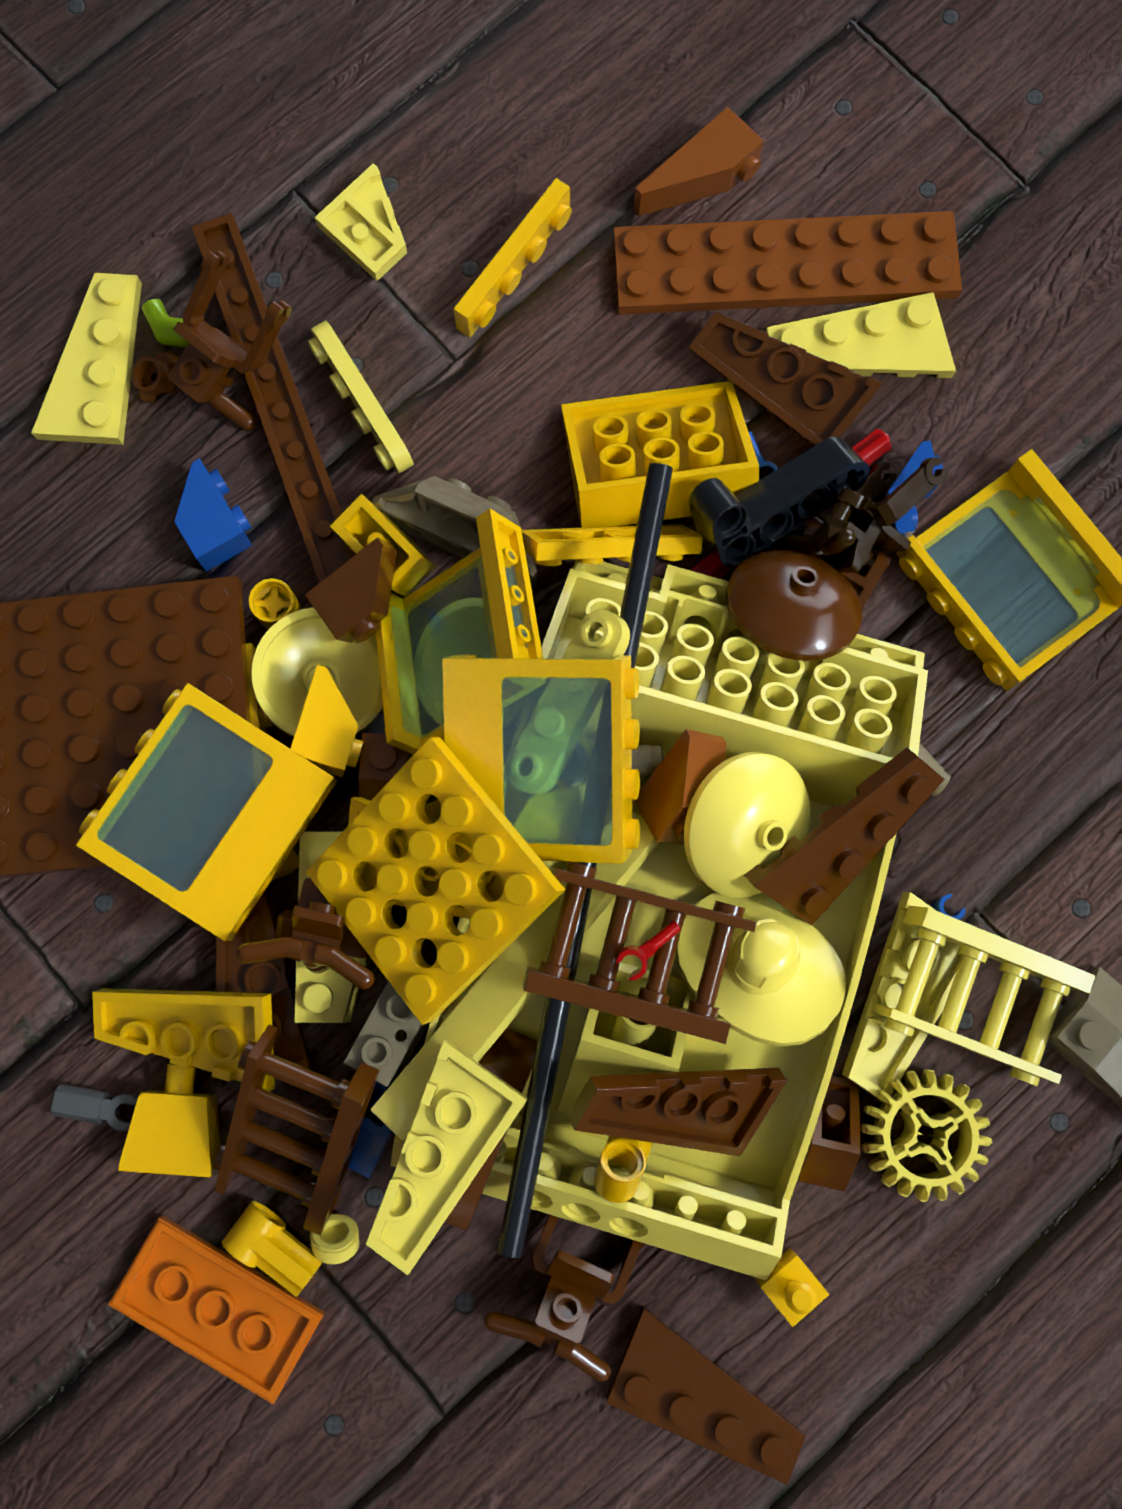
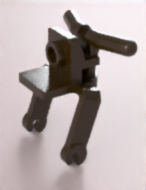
[776,457,948,573]

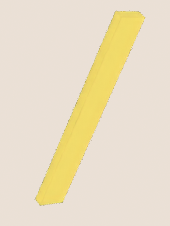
[370,811,660,1142]

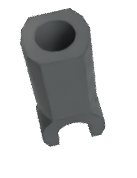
[51,1084,138,1131]

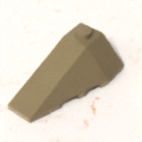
[1047,967,1122,1109]

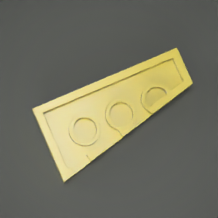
[31,273,142,445]
[765,292,956,378]
[842,892,962,1097]
[366,1040,528,1275]

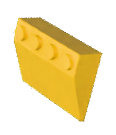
[561,381,759,528]

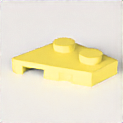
[315,163,407,281]

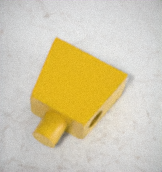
[118,1064,220,1177]

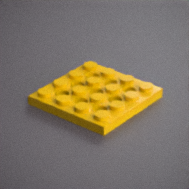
[306,737,565,1025]

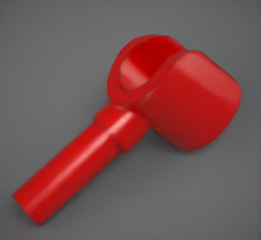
[616,920,681,981]

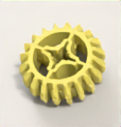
[860,1069,993,1202]

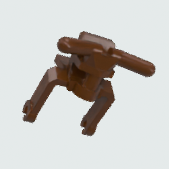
[164,250,292,431]
[236,878,374,989]
[484,1214,645,1382]

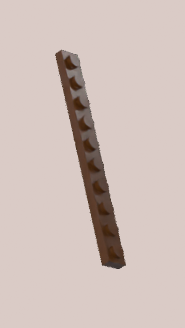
[192,213,356,583]

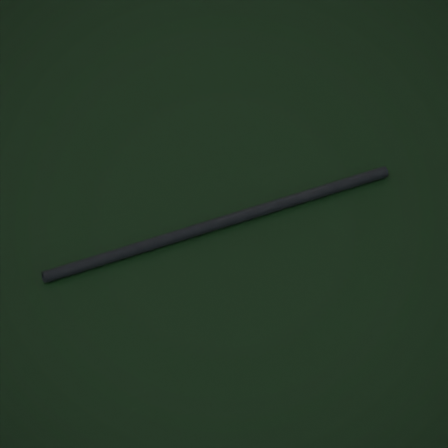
[497,463,673,1258]

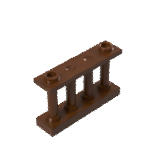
[522,861,757,1044]
[213,1025,380,1236]

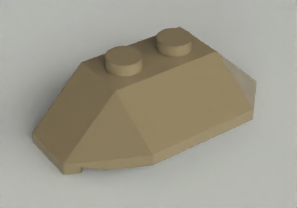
[372,476,537,590]

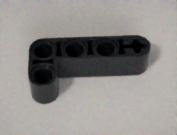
[689,436,870,567]

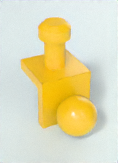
[754,1248,830,1327]

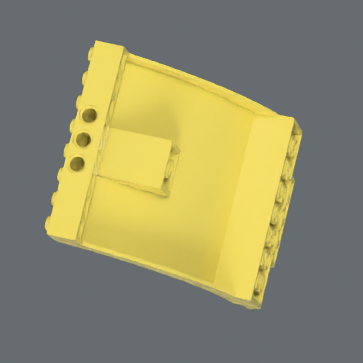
[390,560,928,1280]

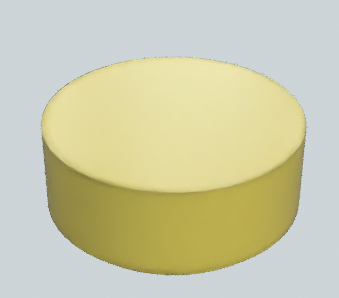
[310,1214,359,1264]

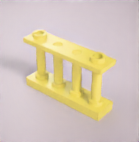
[871,905,1095,1086]

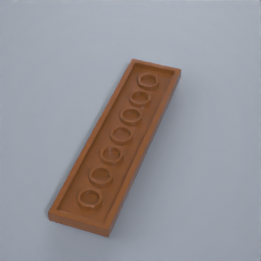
[613,211,962,315]

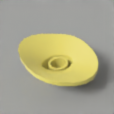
[676,892,846,1047]

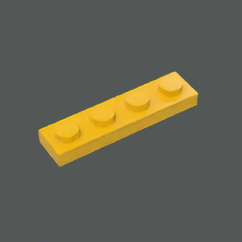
[454,178,572,338]
[522,524,703,566]

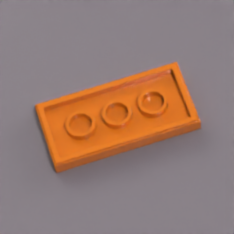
[108,1215,325,1404]

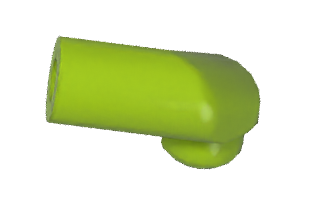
[142,299,189,348]

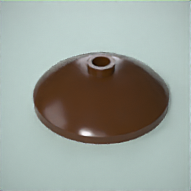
[726,550,862,661]

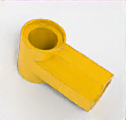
[594,1136,653,1203]
[222,1201,323,1297]

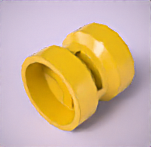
[249,578,301,630]

